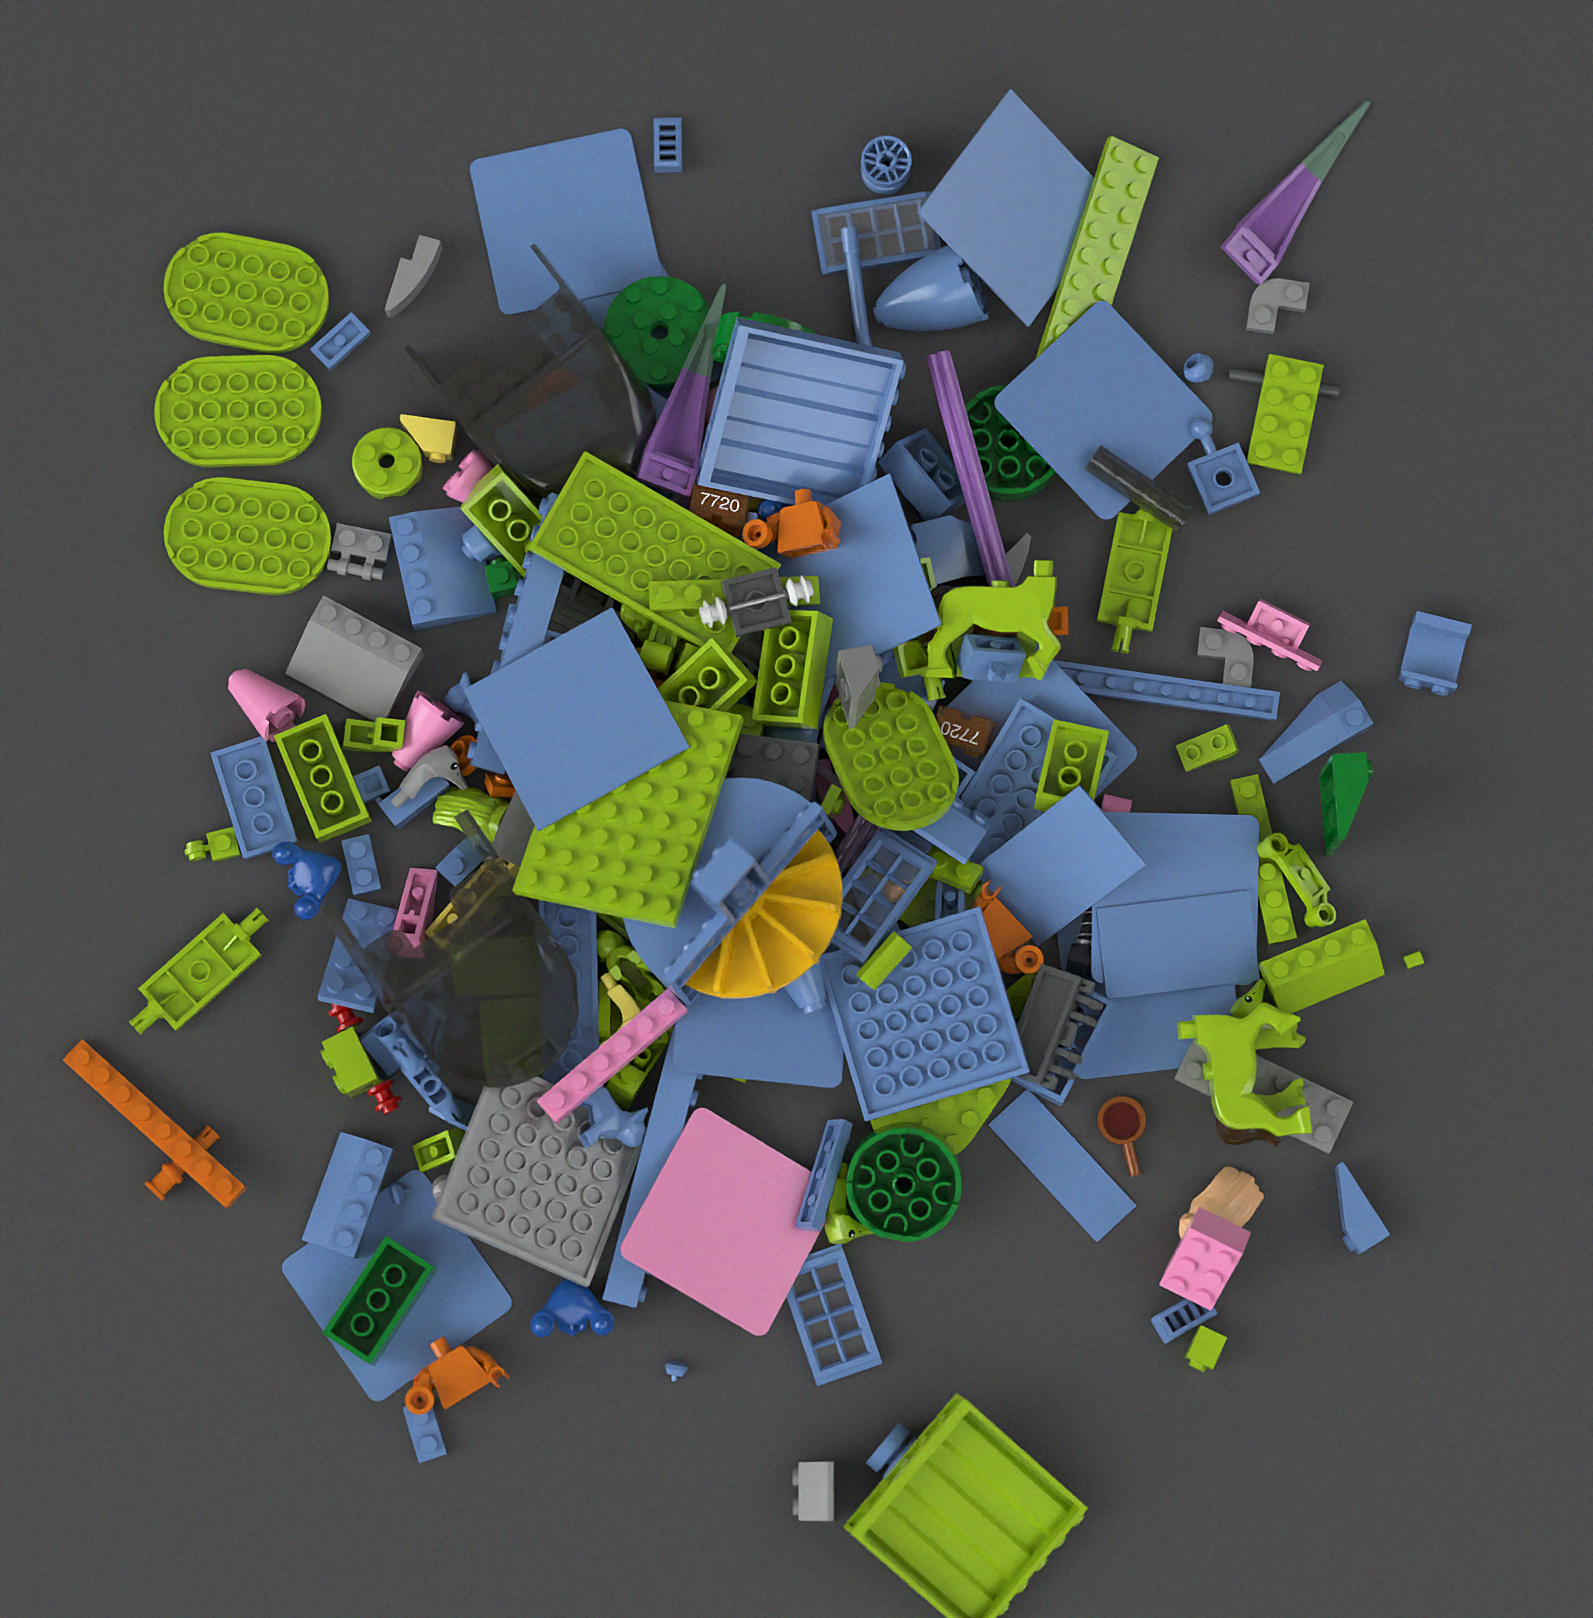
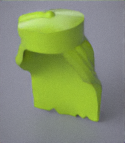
[433,787,509,844]

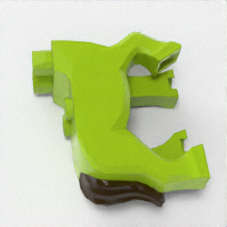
[919,560,1061,680]
[1177,1003,1312,1147]

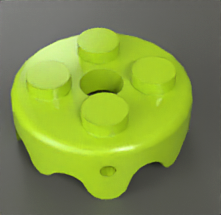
[352,427,423,499]

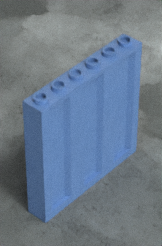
[696,317,906,505]

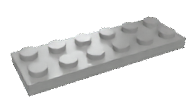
[1174,1039,1353,1154]

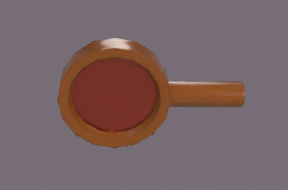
[1097,1096,1146,1177]

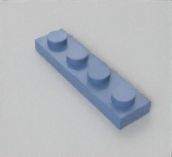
[795,1119,853,1231]

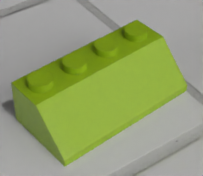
[460,464,542,577]
[658,638,757,712]
[1258,919,1385,1014]

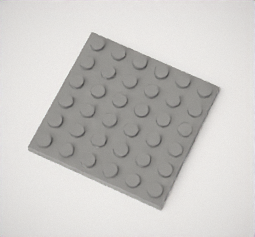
[431,1059,647,1287]

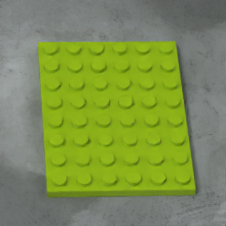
[513,700,744,929]

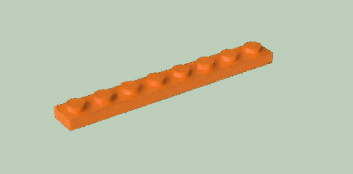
[63,1039,247,1210]

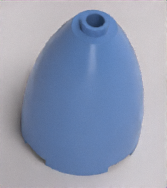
[873,245,990,332]

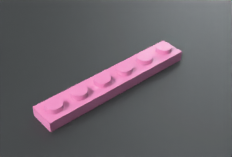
[537,989,688,1124]

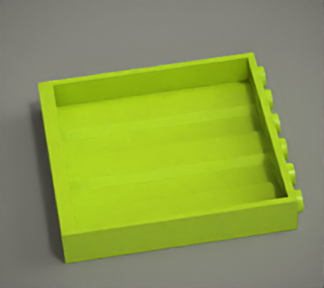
[843,1393,1088,1618]

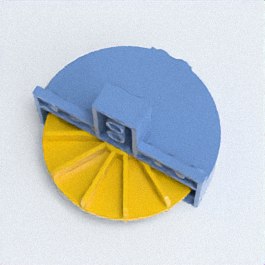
[623,778,843,1006]

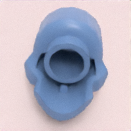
[462,525,504,562]

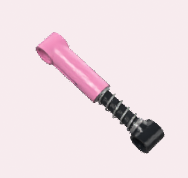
[1066,794,1132,977]

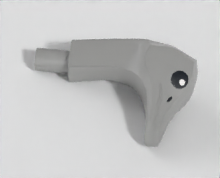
[391,745,468,809]

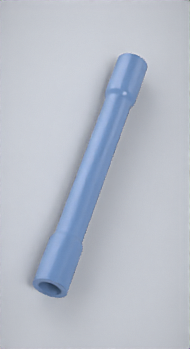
[841,226,872,346]

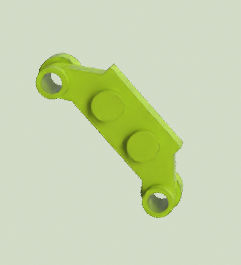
[1257,833,1336,928]

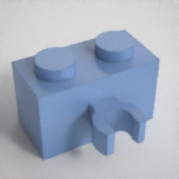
[956,634,1026,683]

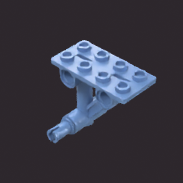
[359,969,477,1124]

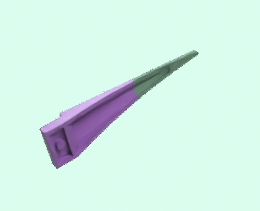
[1221,101,1370,285]
[635,283,726,498]

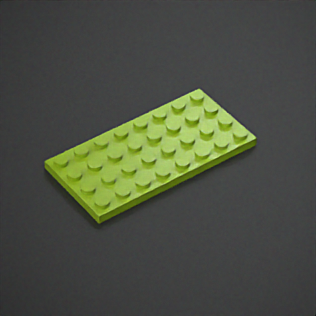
[528,451,781,652]

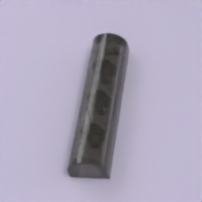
[1084,445,1193,532]

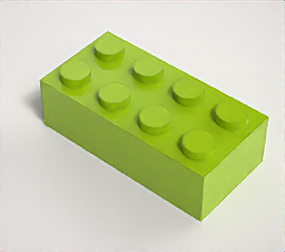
[752,610,833,730]
[274,714,372,843]

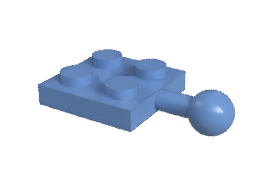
[1186,418,1260,516]

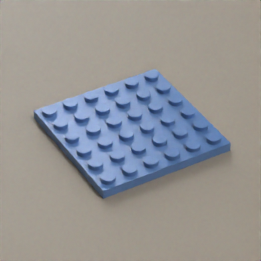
[821,907,1030,1122]

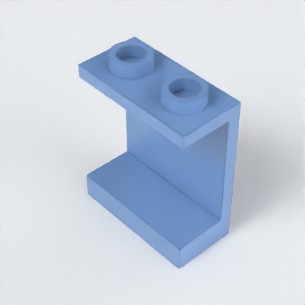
[1398,611,1472,696]

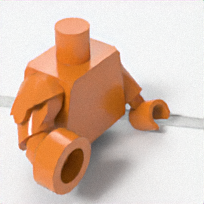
[742,489,841,559]
[970,879,1043,974]
[405,1336,510,1415]

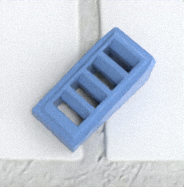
[654,118,682,173]
[1151,1299,1218,1344]

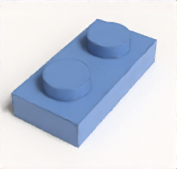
[311,312,371,371]
[341,834,382,896]
[403,1407,447,1463]

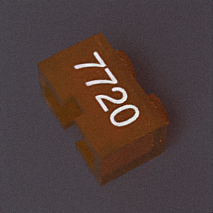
[687,483,749,537]
[935,705,997,758]

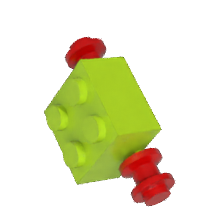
[320,1004,402,1115]

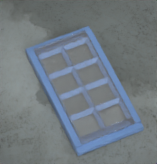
[811,191,941,276]
[830,827,938,964]
[786,1244,882,1386]

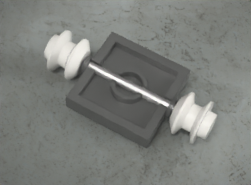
[699,567,814,637]

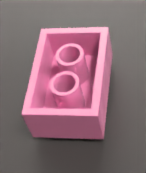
[1159,1207,1251,1310]

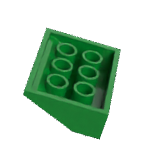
[1319,752,1373,856]

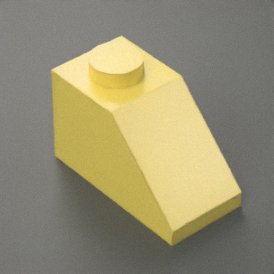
[400,414,458,463]

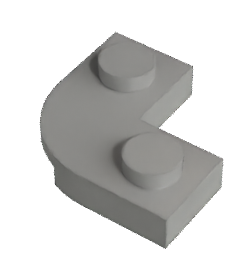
[1246,278,1310,335]
[1197,627,1254,688]

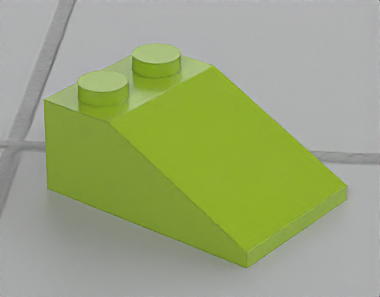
[1034,719,1109,812]

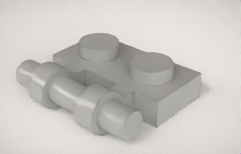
[327,523,393,581]

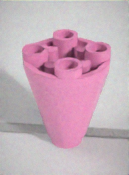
[443,449,494,503]

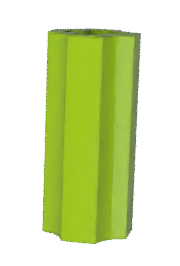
[856,931,913,990]

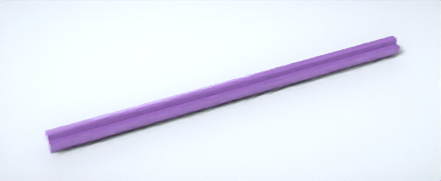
[926,350,1017,638]

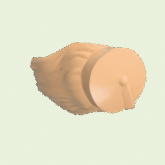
[1179,1166,1264,1239]

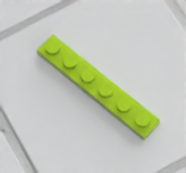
[648,576,820,612]
[1230,774,1297,945]

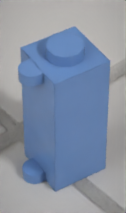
[374,777,451,830]

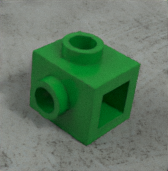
[484,558,523,600]

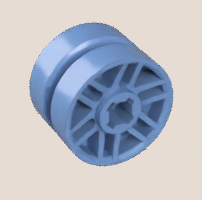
[861,136,912,195]
[866,1423,918,1478]

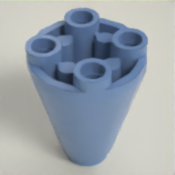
[784,957,826,1015]

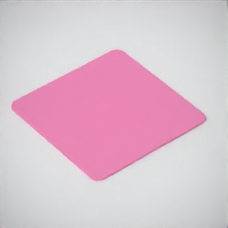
[620,1108,824,1336]

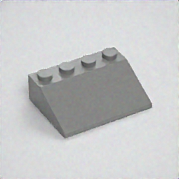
[285,595,424,722]

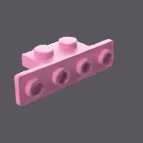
[1217,599,1323,671]

